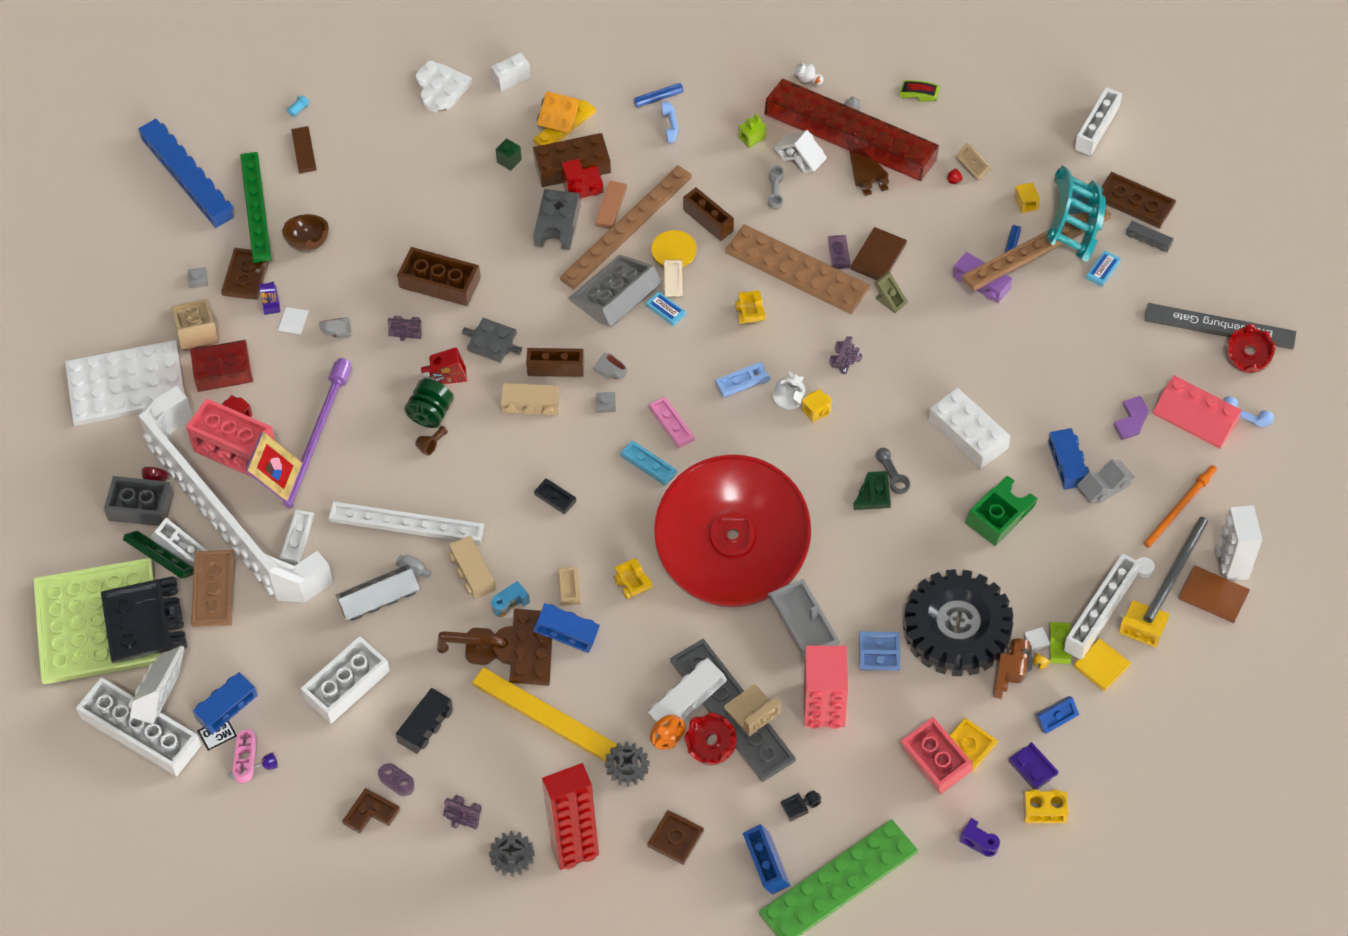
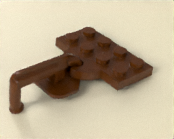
[437,608,552,686]

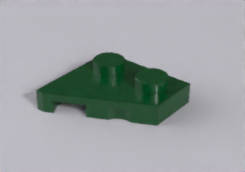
[853,471,891,510]

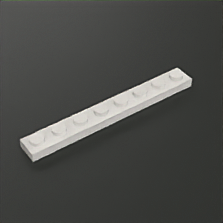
[329,502,485,544]

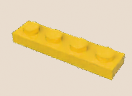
[533,99,596,146]

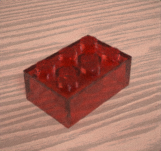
[190,339,253,392]

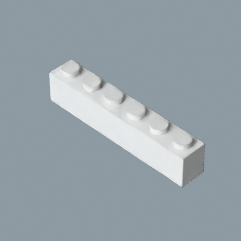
[1064,553,1140,660]

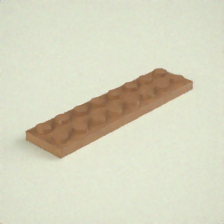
[725,224,870,315]

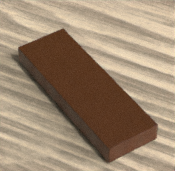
[291,126,317,173]

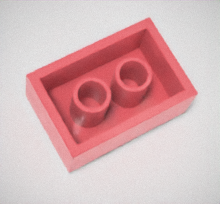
[901,717,973,795]

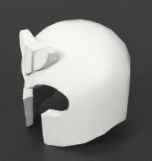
[773,372,805,410]

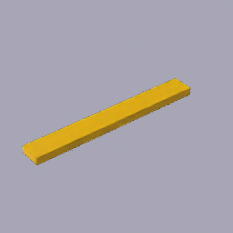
[472,667,617,762]

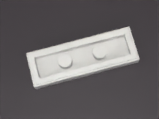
[279,510,315,565]

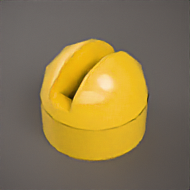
[1033,653,1050,670]

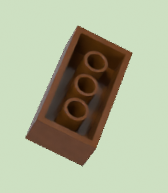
[533,133,611,187]
[397,247,481,306]

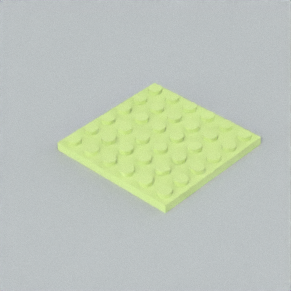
[33,558,162,685]

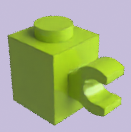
[738,113,766,148]

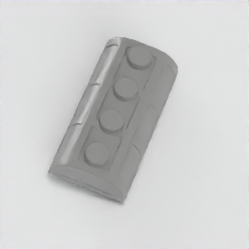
[768,579,840,659]

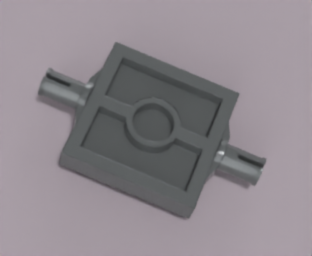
[462,318,522,363]

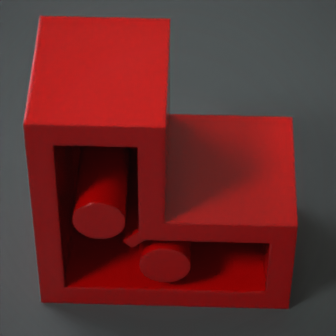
[561,159,604,199]

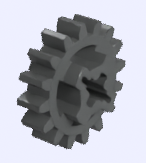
[605,742,650,787]
[489,831,535,877]

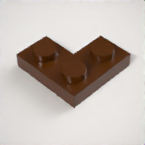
[342,788,400,833]

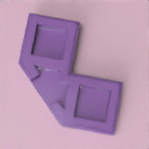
[1114,396,1149,440]

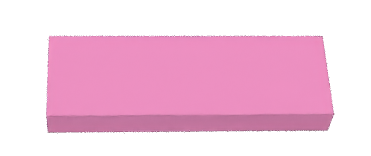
[649,397,695,449]

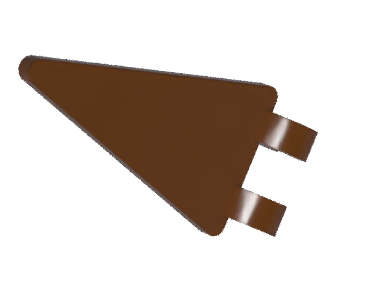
[847,136,889,196]

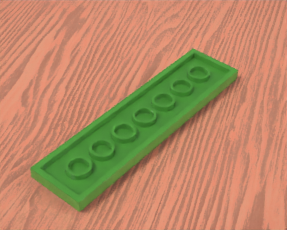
[759,819,918,936]

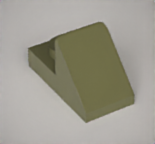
[874,272,908,313]

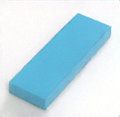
[620,440,677,486]

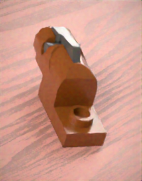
[994,638,1033,699]

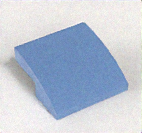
[859,632,900,671]

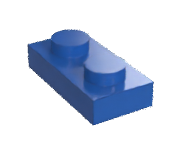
[1035,696,1079,734]

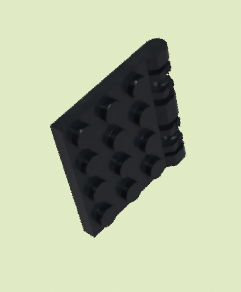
[101,576,187,663]

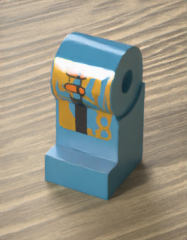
[491,581,530,617]

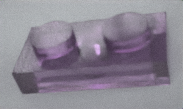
[828,235,851,269]

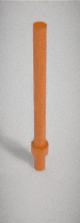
[1143,465,1217,548]

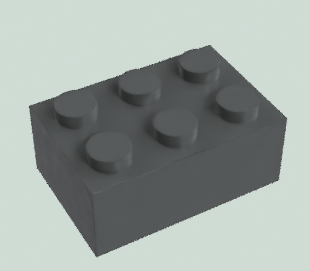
[104,476,173,526]

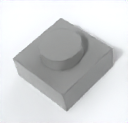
[188,267,208,288]
[596,392,616,413]

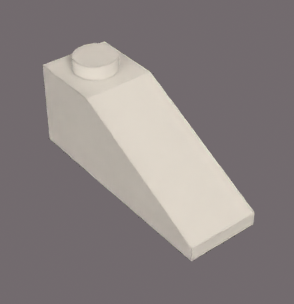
[149,518,208,566]

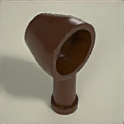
[415,426,448,456]

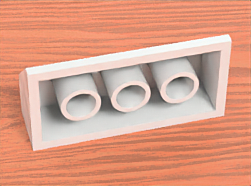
[128,646,184,724]

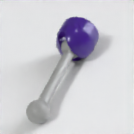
[228,752,278,779]

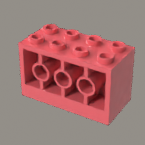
[186,398,276,478]
[804,646,848,729]

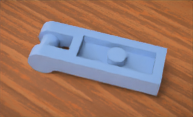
[715,362,771,398]

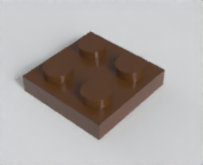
[647,810,704,865]

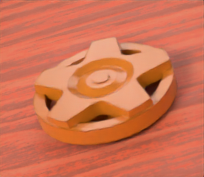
[650,714,686,750]

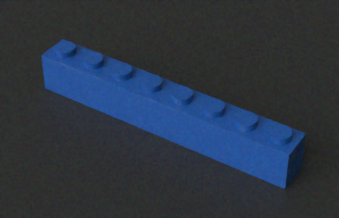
[138,119,234,228]

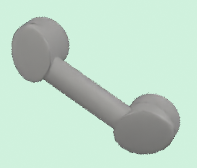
[768,165,784,208]

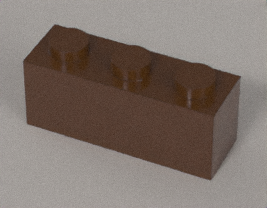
[683,187,734,241]
[526,348,584,377]

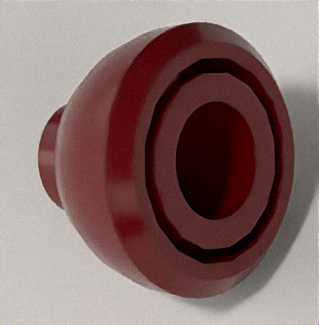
[141,467,168,481]

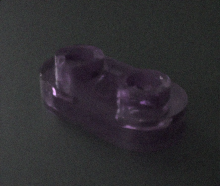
[378,763,415,796]

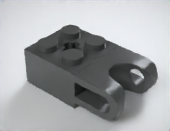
[533,189,581,250]

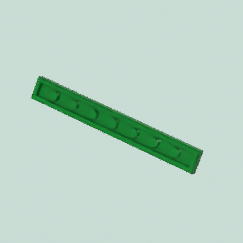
[240,152,271,263]

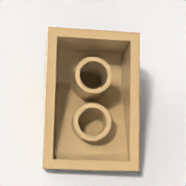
[171,299,218,350]

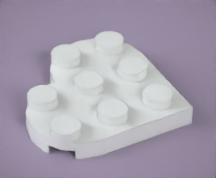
[416,61,473,112]

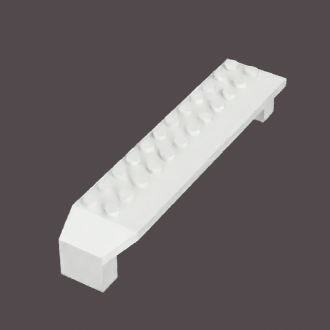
[139,385,333,603]

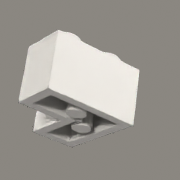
[774,130,827,173]

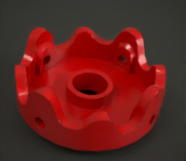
[1226,324,1276,373]
[684,712,737,765]

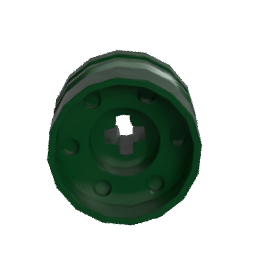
[404,378,454,428]

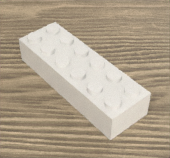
[76,677,202,777]

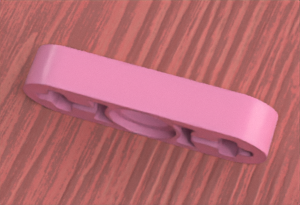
[232,729,257,783]

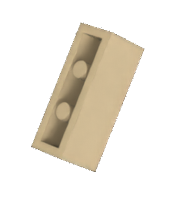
[501,383,560,416]
[448,536,496,600]

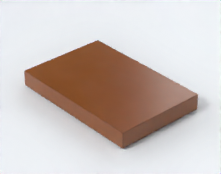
[1179,566,1250,623]

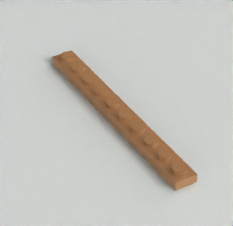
[560,165,692,290]
[961,209,1111,291]

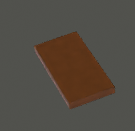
[1102,171,1176,229]

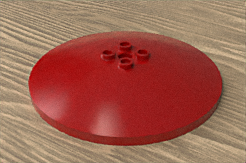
[654,454,811,607]

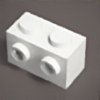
[491,53,531,91]

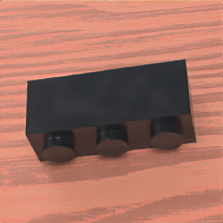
[395,687,453,754]

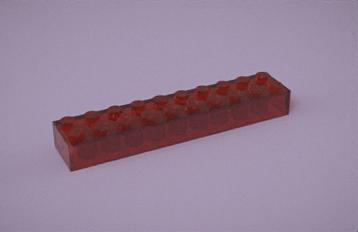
[764,78,939,181]

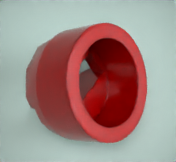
[947,168,963,184]

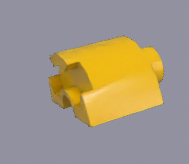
[735,290,766,324]
[614,558,653,599]

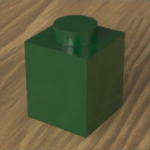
[495,138,522,171]

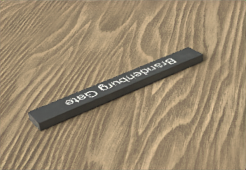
[1145,303,1297,349]

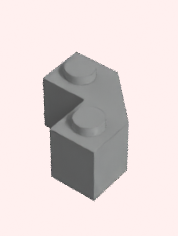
[1077,459,1135,503]

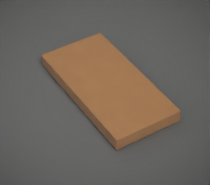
[191,550,235,627]

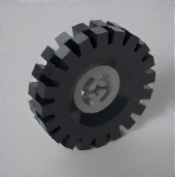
[903,569,1014,676]

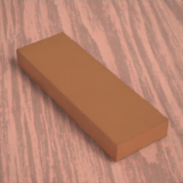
[595,181,627,229]

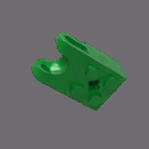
[965,475,1038,546]

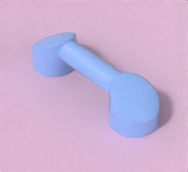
[661,101,678,143]
[1224,396,1274,427]

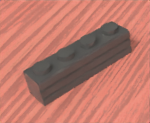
[1126,221,1174,253]

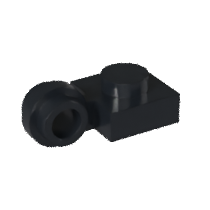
[780,791,821,822]

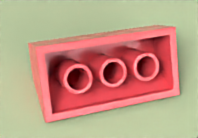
[1153,375,1242,449]

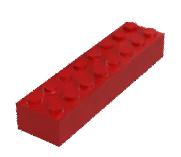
[542,763,599,870]

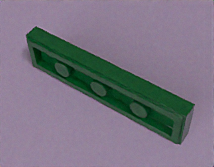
[123,531,194,579]

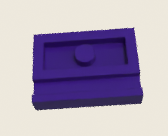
[1008,742,1059,790]

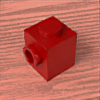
[222,395,253,417]

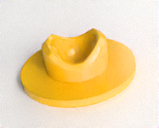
[651,230,697,267]

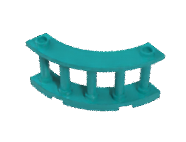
[1046,165,1106,262]

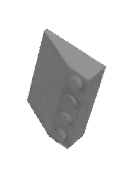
[569,254,662,327]

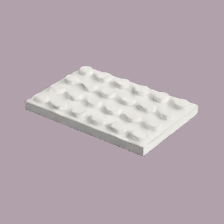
[65,340,185,426]

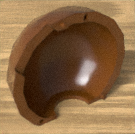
[282,214,329,252]

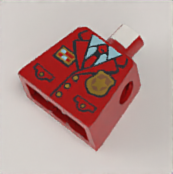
[421,347,467,384]

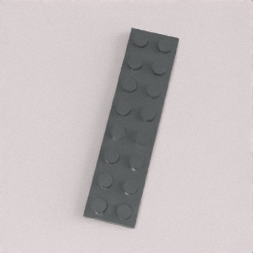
[670,638,796,782]

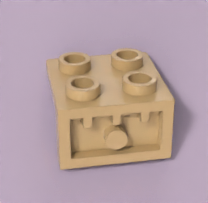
[724,684,781,736]

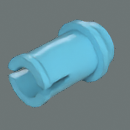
[287,95,309,117]

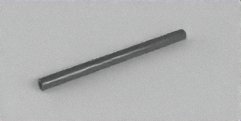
[1143,517,1208,623]

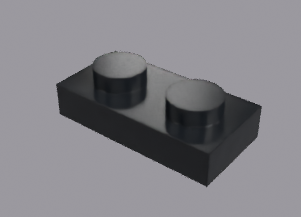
[534,478,576,515]

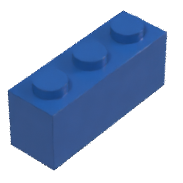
[1048,428,1090,490]
[533,603,600,653]
[193,672,258,735]
[743,824,791,895]

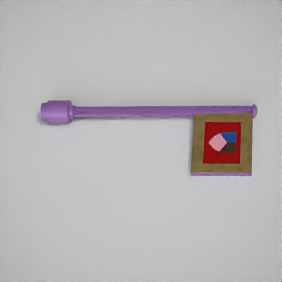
[245,358,352,508]

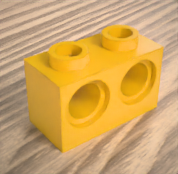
[1023,789,1069,823]

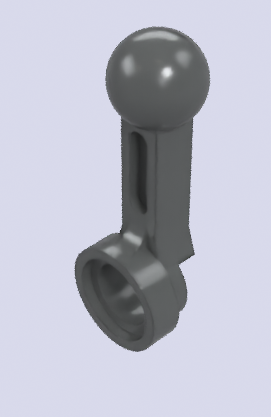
[876,447,910,494]

